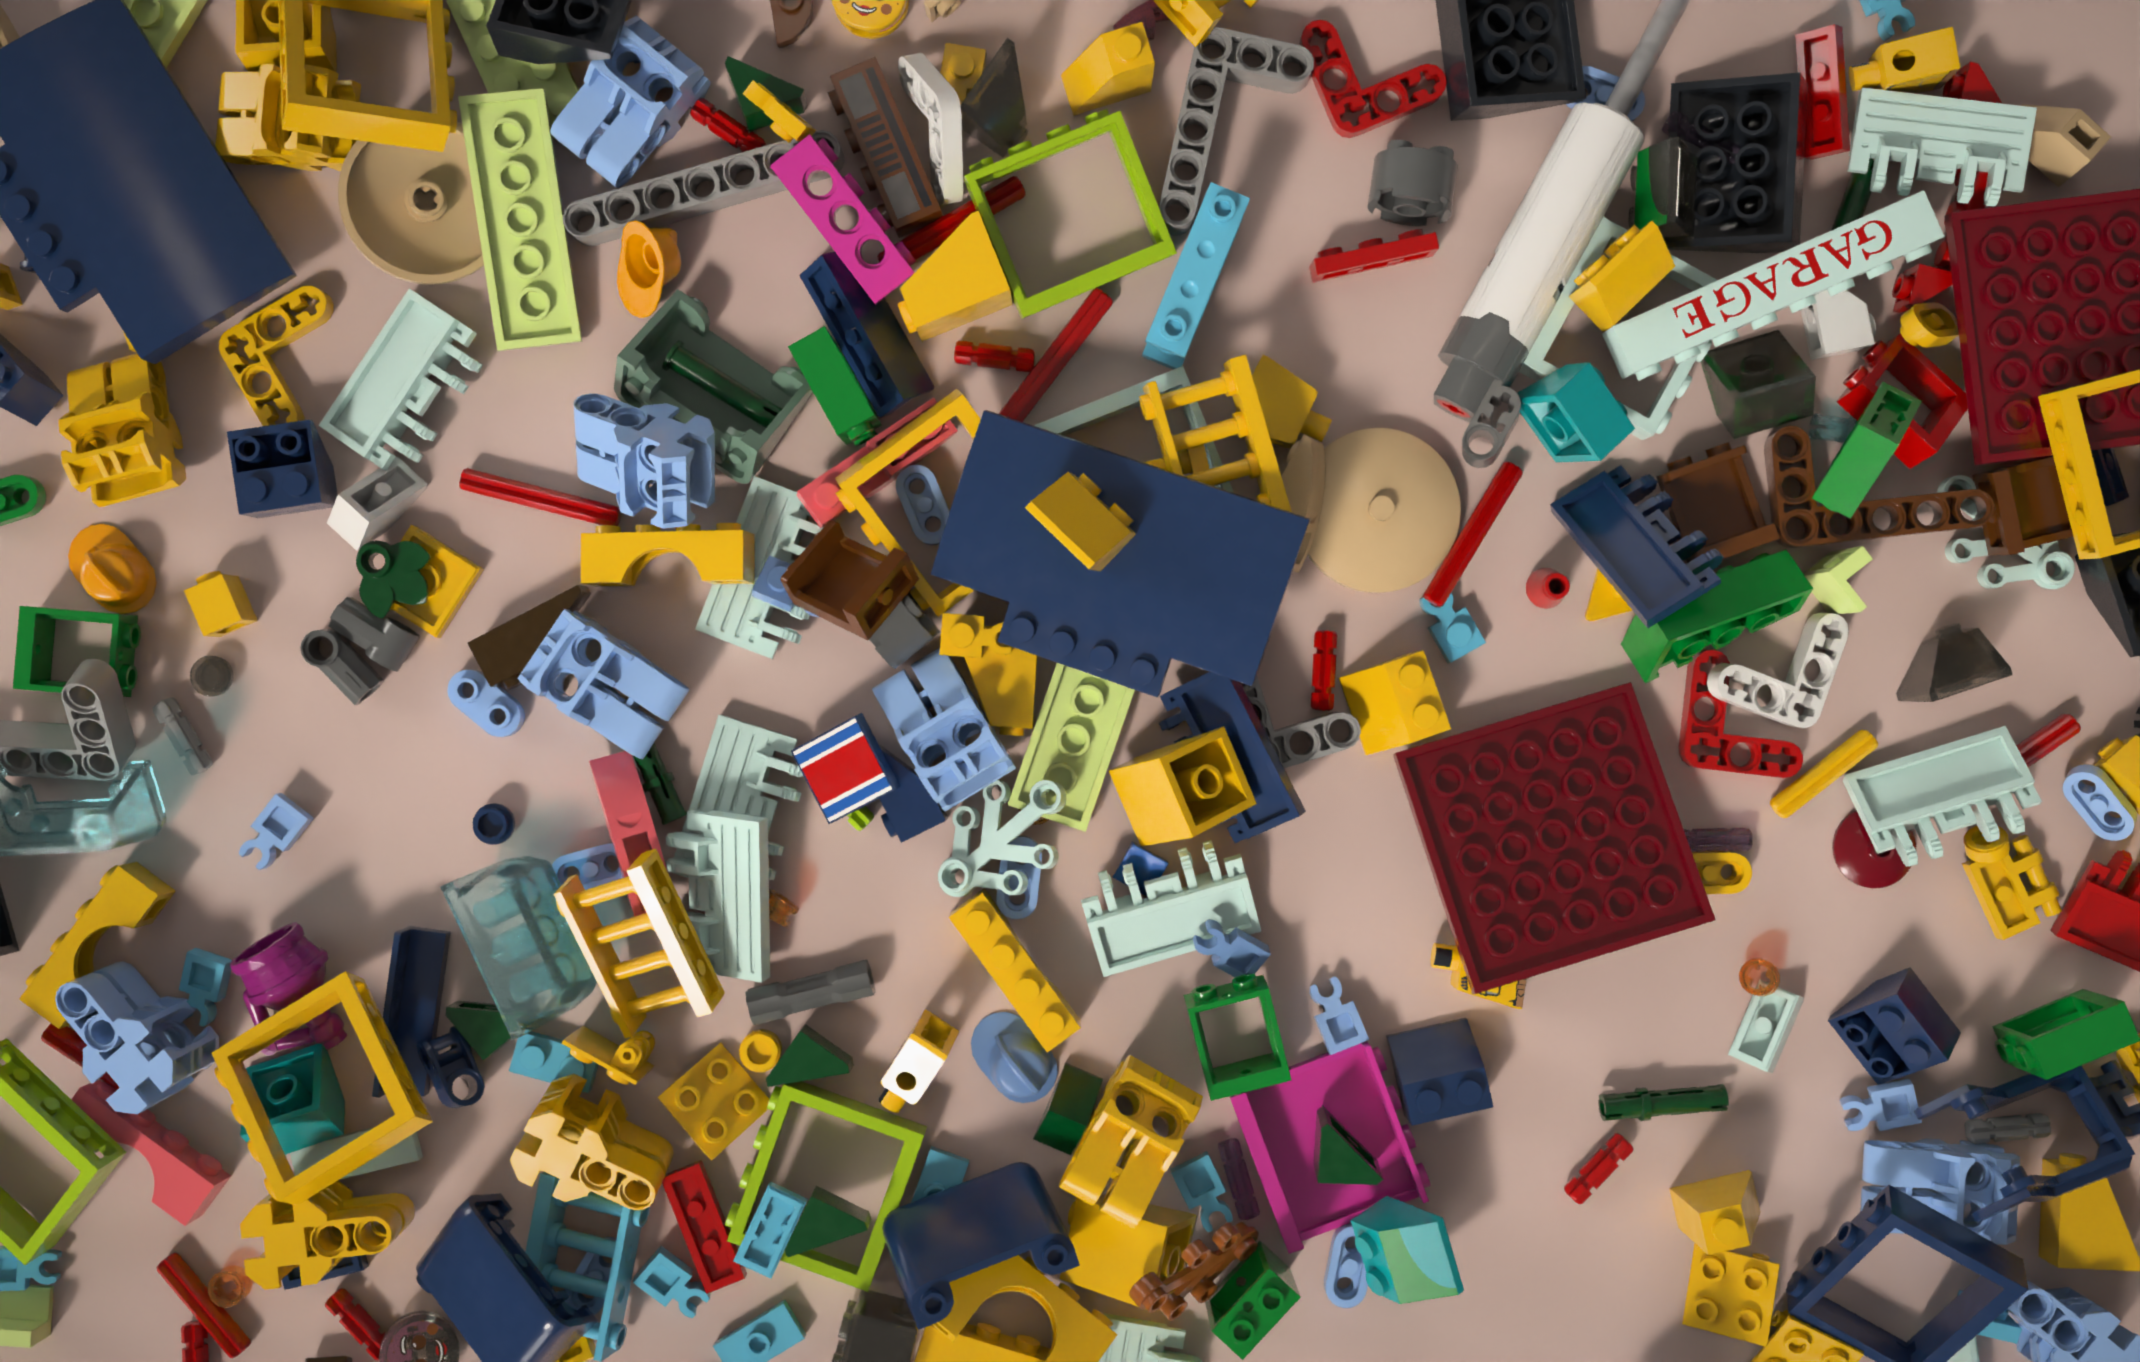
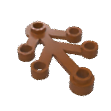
[1129,1222,1259,1321]

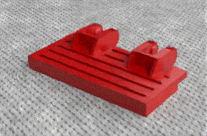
[2051,850,2140,972]

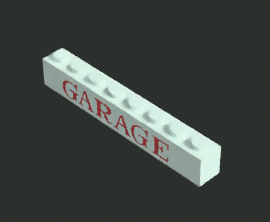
[1602,190,1945,381]

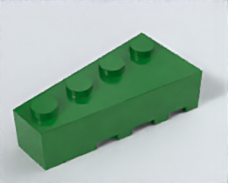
[1621,549,1813,684]

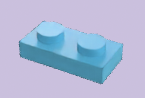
[509,1029,599,1093]

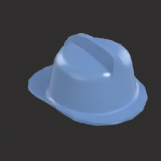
[971,1012,1058,1103]

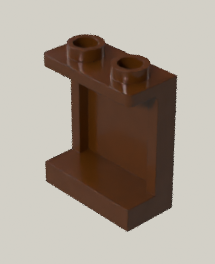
[1656,442,1780,563]
[1972,456,2097,555]
[780,520,919,641]

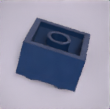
[1386,1018,1493,1126]

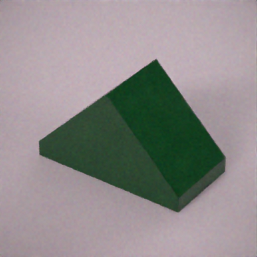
[725,56,807,132]
[445,1001,540,1060]
[766,1024,854,1087]
[1033,1062,1103,1155]
[1314,1105,1383,1185]
[785,1186,872,1258]

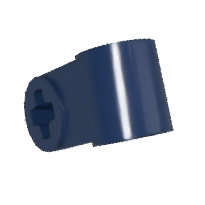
[417,1026,485,1108]

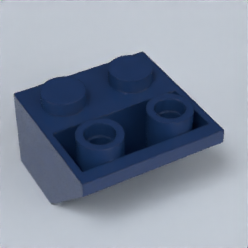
[227,420,338,518]
[1828,967,1961,1085]

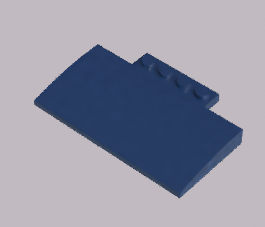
[0,0,297,364]
[931,410,1310,697]

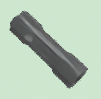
[745,959,876,1025]

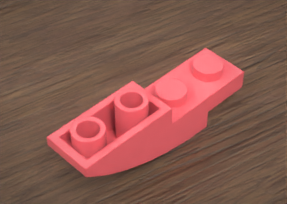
[796,397,958,529]
[589,751,667,916]

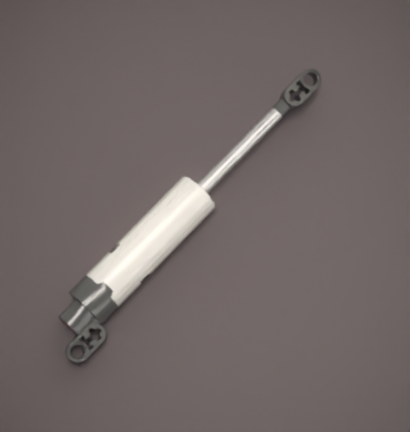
[1434,0,1690,468]

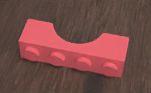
[71,1080,231,1226]

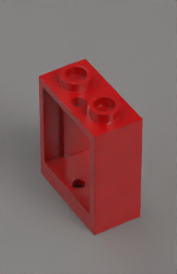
[1837,333,1968,469]

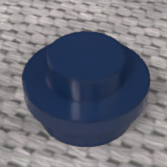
[473,803,515,845]

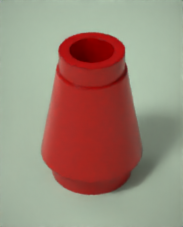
[1526,568,1570,609]

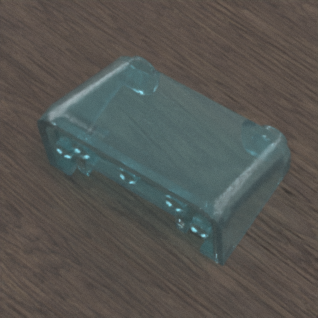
[0,760,166,856]

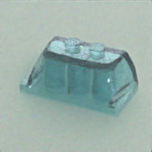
[440,856,597,1040]

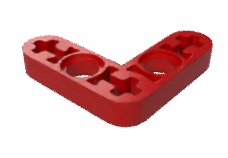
[1299,20,1447,138]
[1678,650,1803,778]

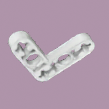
[898,53,963,206]
[1707,612,1849,728]

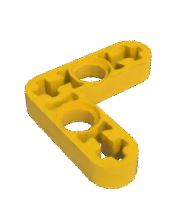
[219,285,334,426]

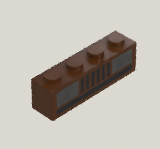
[827,57,943,238]

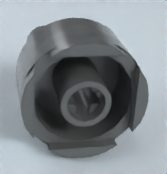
[1367,140,1458,226]
[869,592,940,669]

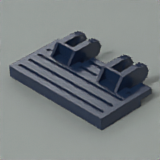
[1550,465,1724,628]
[1159,672,1306,843]

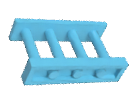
[1142,182,1250,370]
[525,1172,650,1362]

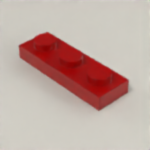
[1795,24,1850,160]
[1309,229,1439,283]
[662,1160,747,1294]

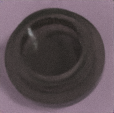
[190,655,233,697]

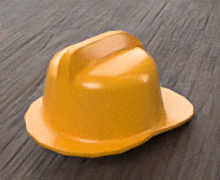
[617,220,681,318]
[68,524,157,614]

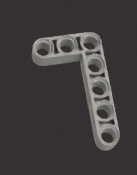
[1159,27,1314,235]
[0,659,136,781]
[1242,676,1361,768]

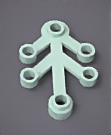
[1937,475,2075,590]
[938,780,1066,897]

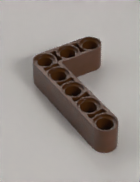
[1764,426,1995,548]

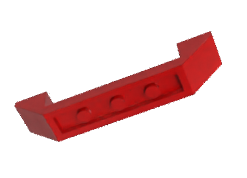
[1892,61,2003,313]

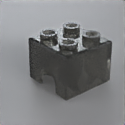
[832,1290,918,1362]

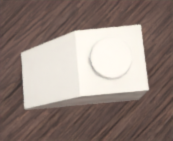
[1801,290,1876,360]
[327,457,428,551]

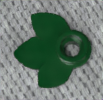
[356,540,431,618]

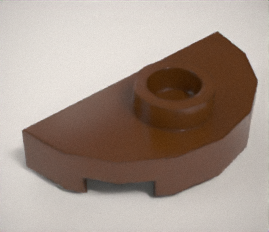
[770,0,813,49]

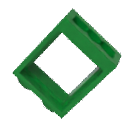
[788,326,882,446]
[1812,381,1922,519]
[13,606,141,697]
[1183,974,1291,1101]
[1992,989,2140,1080]
[1205,1241,1301,1360]

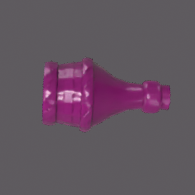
[230,922,347,1056]

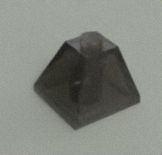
[961,38,1028,158]
[1896,623,2013,702]

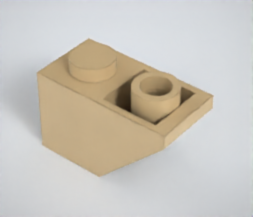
[2021,104,2111,187]

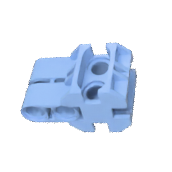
[550,15,711,188]
[574,393,715,529]
[517,609,690,759]
[872,647,1016,812]
[55,961,219,1114]
[1860,1138,2020,1245]
[2007,1280,2140,1362]

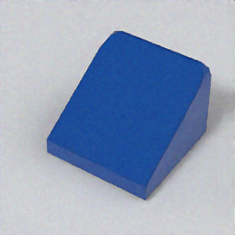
[1112,841,1169,897]

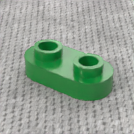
[0,475,46,526]

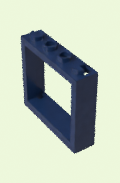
[1785,1185,2029,1362]

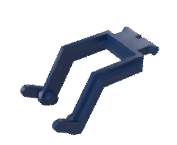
[1914,1060,2140,1223]

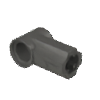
[329,597,420,672]
[300,629,384,705]

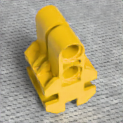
[215,64,361,171]
[58,353,187,508]
[1059,1055,1203,1229]
[510,1074,674,1210]
[240,1180,415,1290]

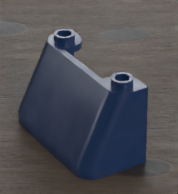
[882,1162,1080,1330]
[416,1193,598,1362]

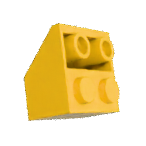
[1569,221,1675,332]

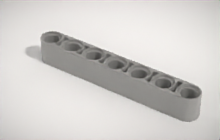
[563,130,845,246]

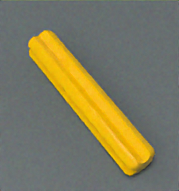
[1770,730,1878,818]

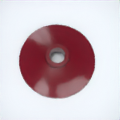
[1832,810,1916,888]

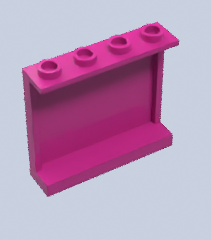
[1229,1041,1431,1254]

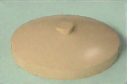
[338,122,484,285]
[1308,428,1461,593]

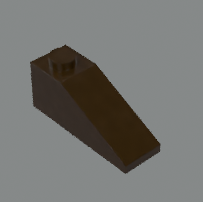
[467,585,591,691]

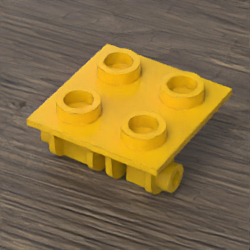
[562,1025,655,1085]
[657,1042,770,1161]
[1682,1243,1780,1347]
[1751,1310,1864,1362]

